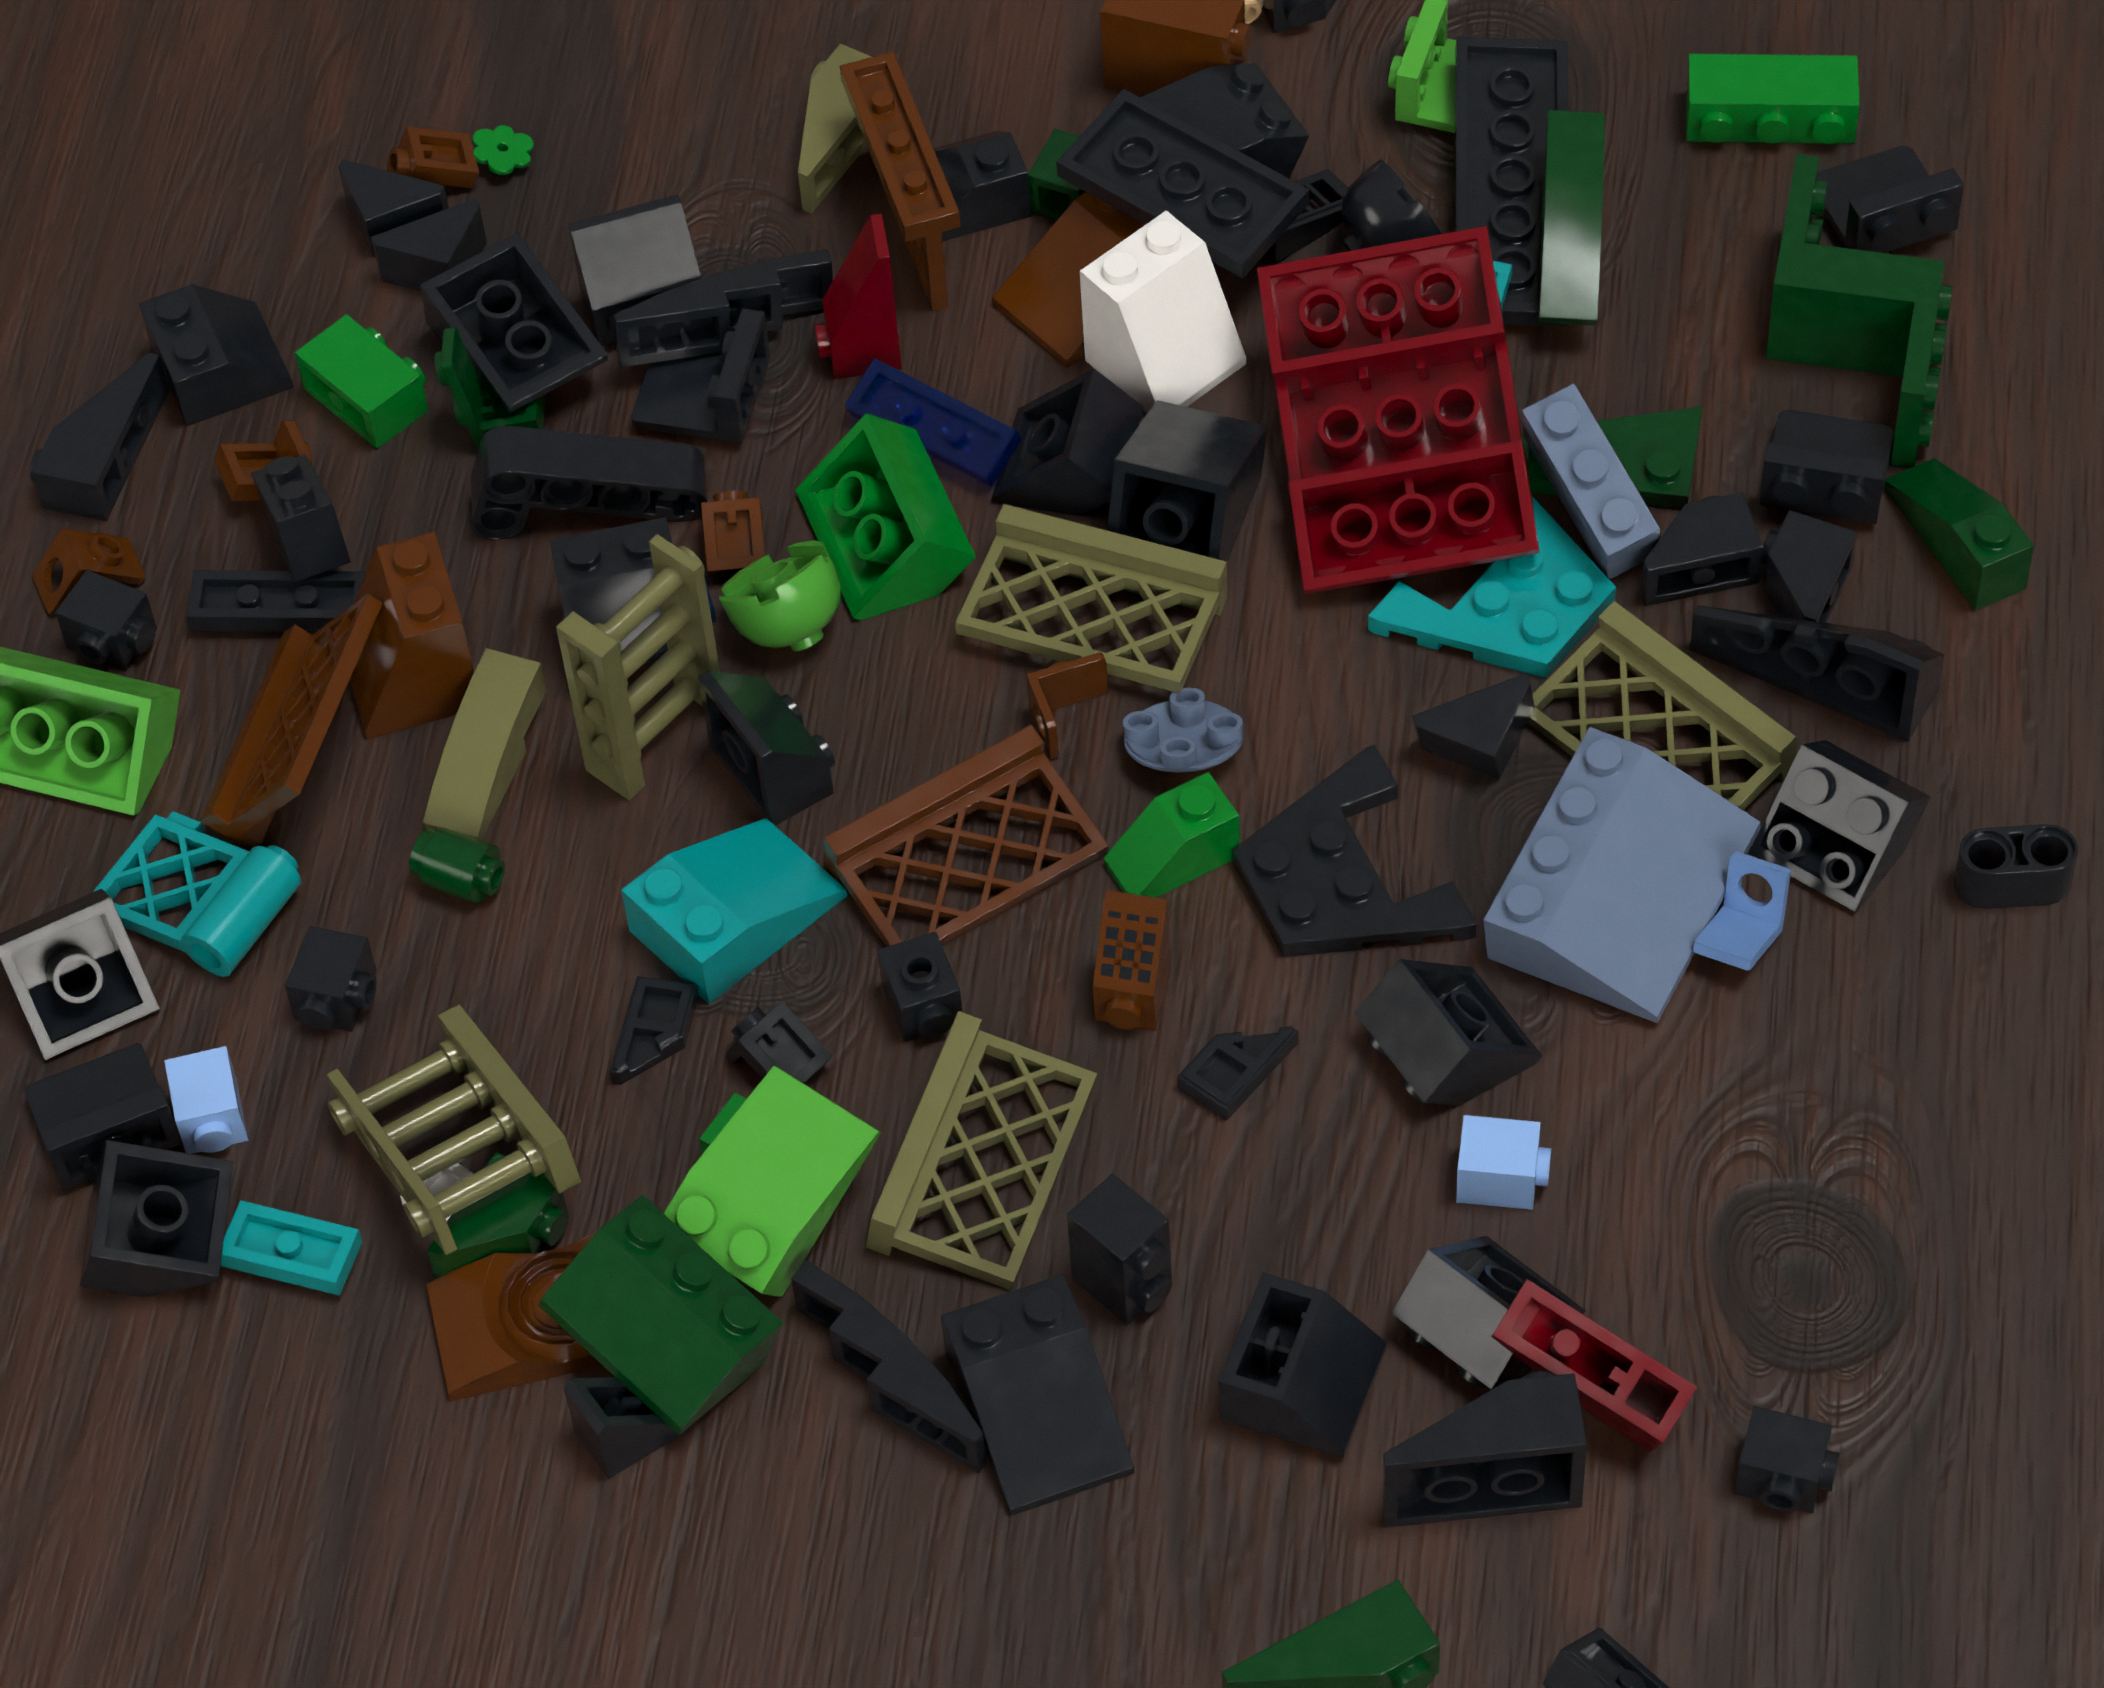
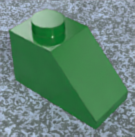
[1104,772,1240,898]

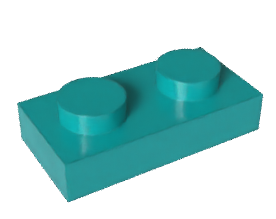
[221,1200,363,1296]

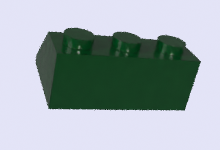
[538,1195,783,1435]

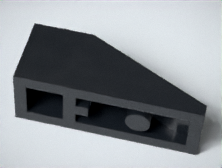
[30,353,170,521]

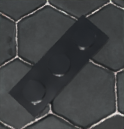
[186,570,367,632]

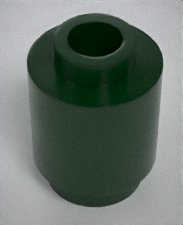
[409,827,505,903]

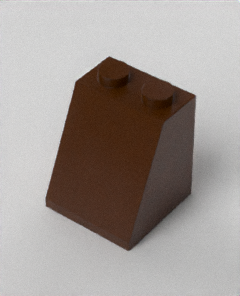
[1100,0,1252,96]
[350,531,474,739]

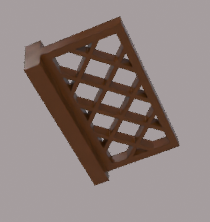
[840,51,961,311]
[200,594,383,852]
[823,725,1109,947]

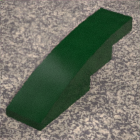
[1538,110,1605,326]

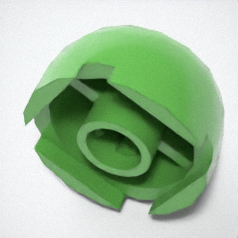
[719,540,840,651]

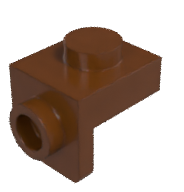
[214,420,312,501]

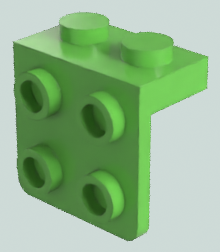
[1388,0,1456,133]

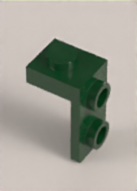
[435,327,546,448]

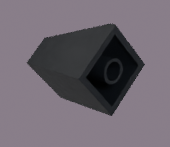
[1107,400,1268,562]

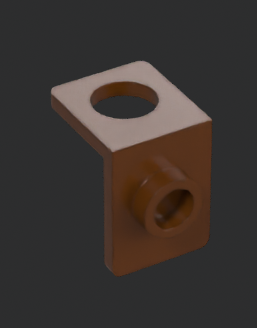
[33,528,146,615]
[1026,653,1108,760]

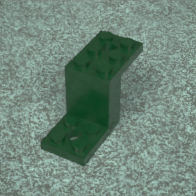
[1766,154,1953,469]

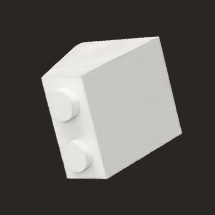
[1080,210,1246,413]

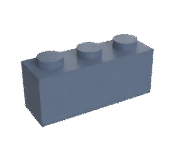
[1522,383,1660,580]

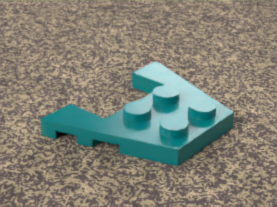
[1368,496,1616,678]

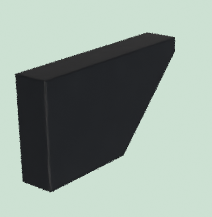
[610,976,699,1085]
[1177,1026,1299,1121]

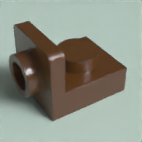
[387,126,479,188]
[701,491,765,576]

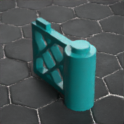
[92,811,302,977]

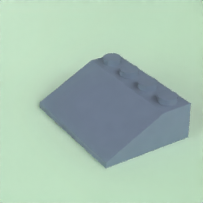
[1483,727,1761,1023]

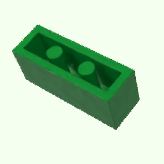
[1686,54,1859,144]

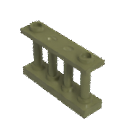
[556,534,720,801]
[326,1004,582,1255]

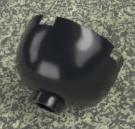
[1341,159,1442,251]

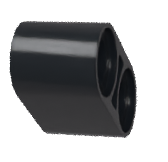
[1954,824,2078,909]

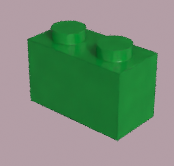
[294,314,429,449]

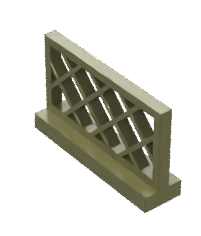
[955,504,1228,693]
[1527,601,1798,811]
[865,1011,1098,1291]

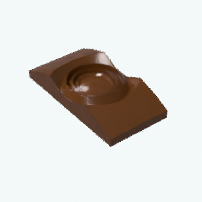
[426,1230,603,1401]

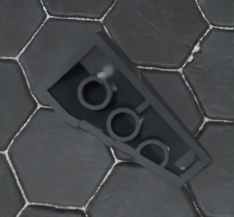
[1690,605,1945,742]

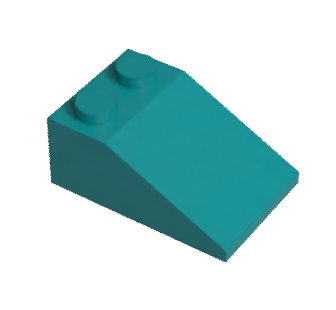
[621,818,847,1004]

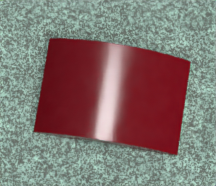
[1257,226,1540,594]

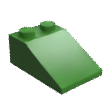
[664,1066,882,1297]

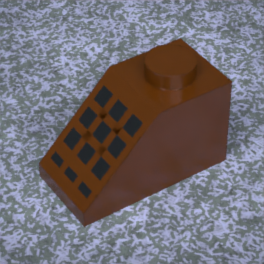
[1093,890,1171,1030]

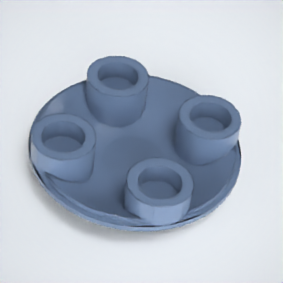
[1123,687,1244,773]

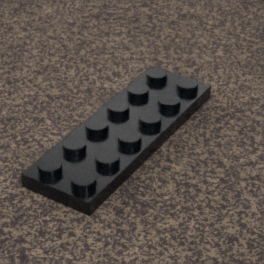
[1455,37,1569,327]

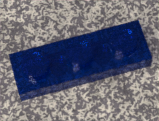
[844,358,1022,487]

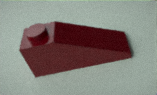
[814,214,902,380]
[1491,1279,1697,1452]

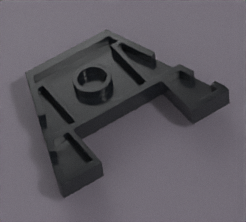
[1232,744,1477,957]

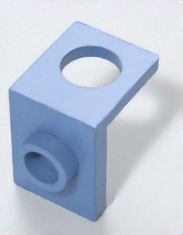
[1693,851,1791,971]

